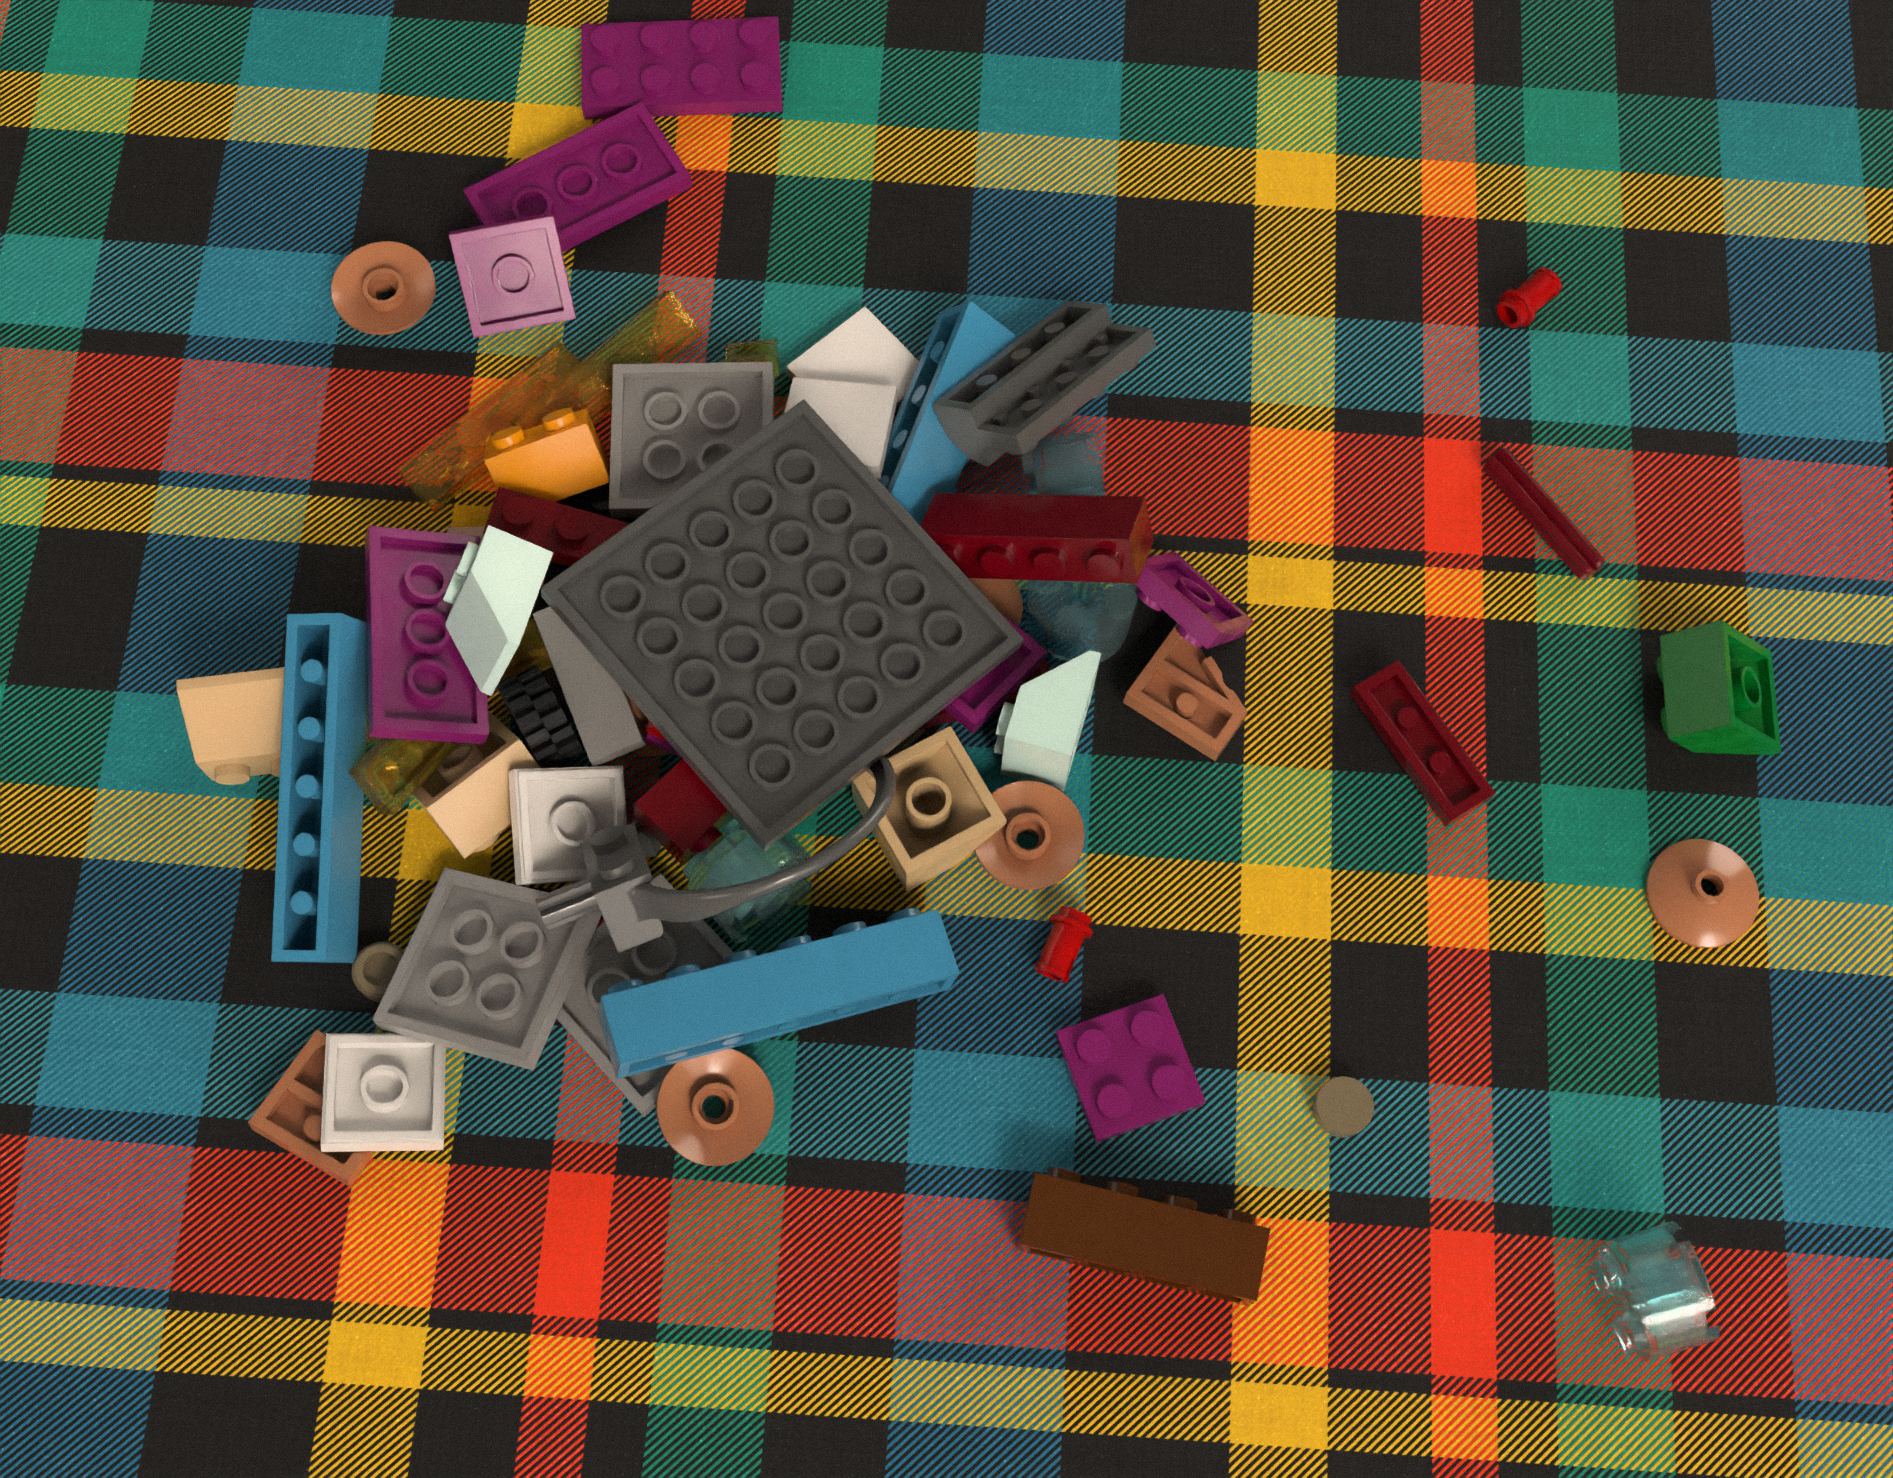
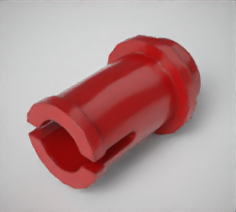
[1497,267,1562,328]
[1034,906,1093,983]

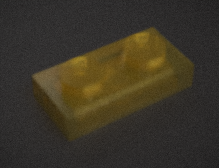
[349,738,458,815]

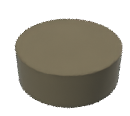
[352,942,404,1002]
[1313,1076,1374,1138]

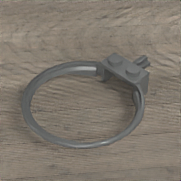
[535,756,896,953]

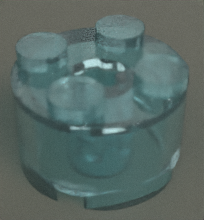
[1021,430,1105,496]
[1025,580,1138,663]
[683,818,820,943]
[1589,1221,1720,1362]

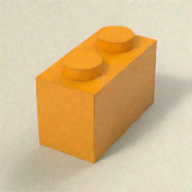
[484,408,610,502]

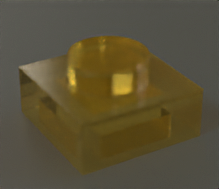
[724,339,780,377]

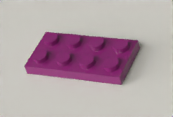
[581,17,783,120]
[463,102,692,252]
[365,526,489,744]

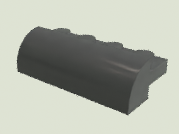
[933,301,1156,466]

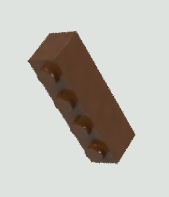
[1017,1167,1270,1307]

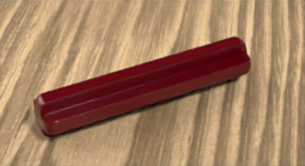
[1483,448,1605,580]

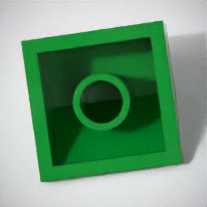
[1657,620,1781,755]

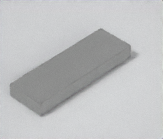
[533,606,646,767]

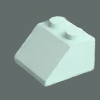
[443,525,553,696]
[994,650,1101,792]

